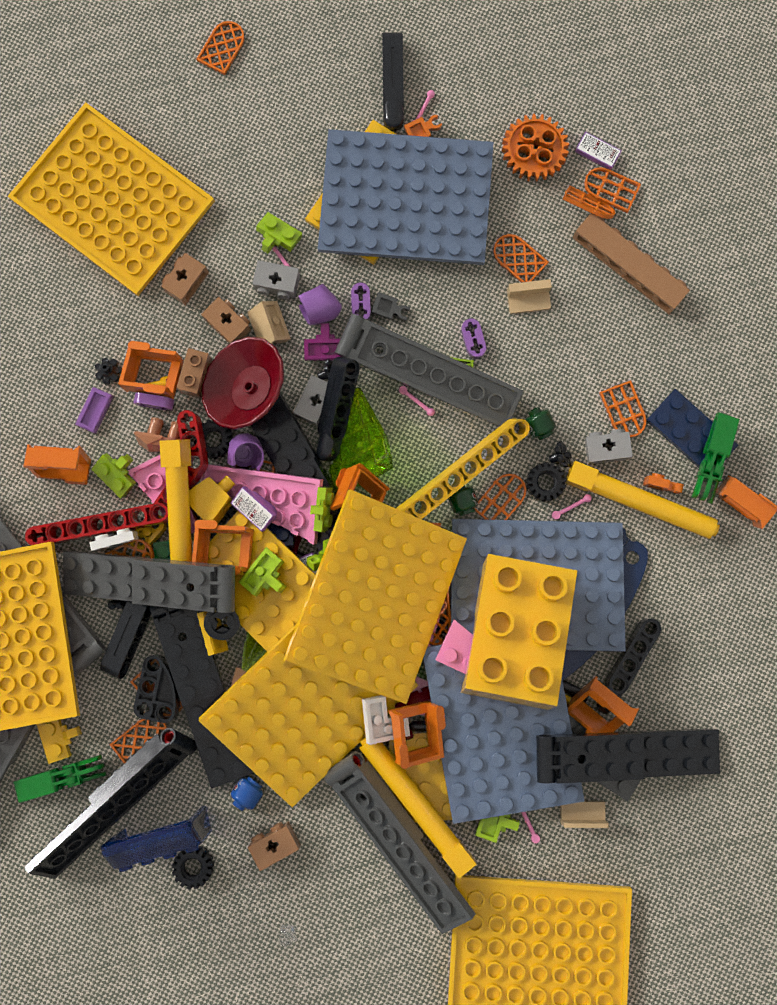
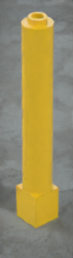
[160,439,192,562]
[565,461,720,539]
[359,737,477,879]

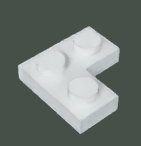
[89,528,139,551]
[362,695,410,745]

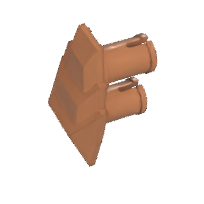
[134,417,180,452]

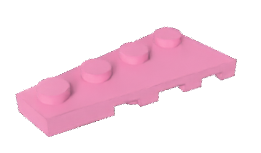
[128,455,198,534]
[435,619,473,674]

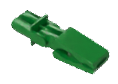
[692,412,740,504]
[13,755,107,803]

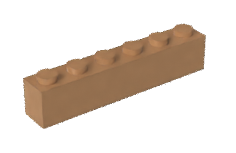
[573,213,690,315]

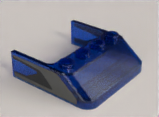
[101,806,212,872]

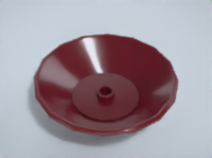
[202,336,284,429]

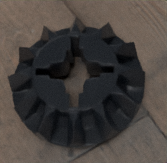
[204,611,240,640]

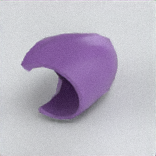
[299,284,342,325]
[227,433,264,471]

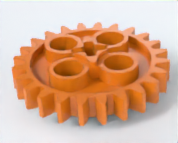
[502,113,569,182]

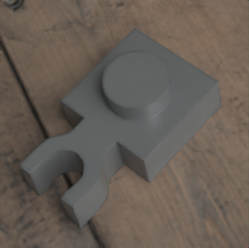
[371,292,411,321]

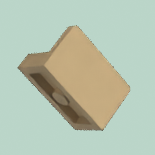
[507,279,552,314]
[248,301,291,344]
[560,800,609,828]

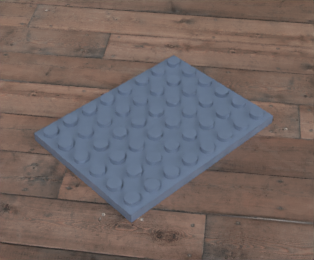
[318,129,494,265]
[451,519,626,652]
[423,644,585,824]

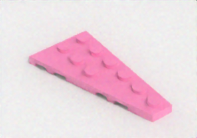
[201,464,323,545]

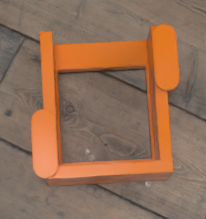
[118,341,184,399]
[23,444,91,485]
[330,463,390,511]
[715,475,777,529]
[192,520,254,575]
[567,676,639,733]
[388,701,446,769]

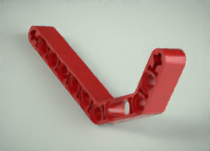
[25,410,209,545]

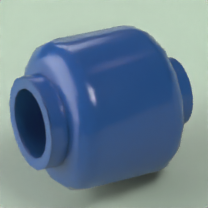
[231,777,263,811]

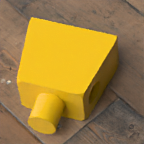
[189,475,235,524]

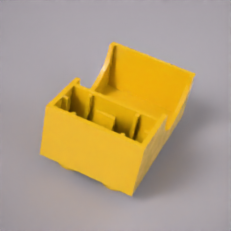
[461,554,577,710]

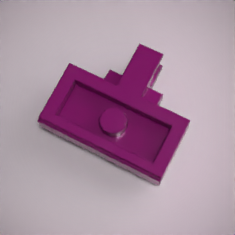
[304,323,341,361]

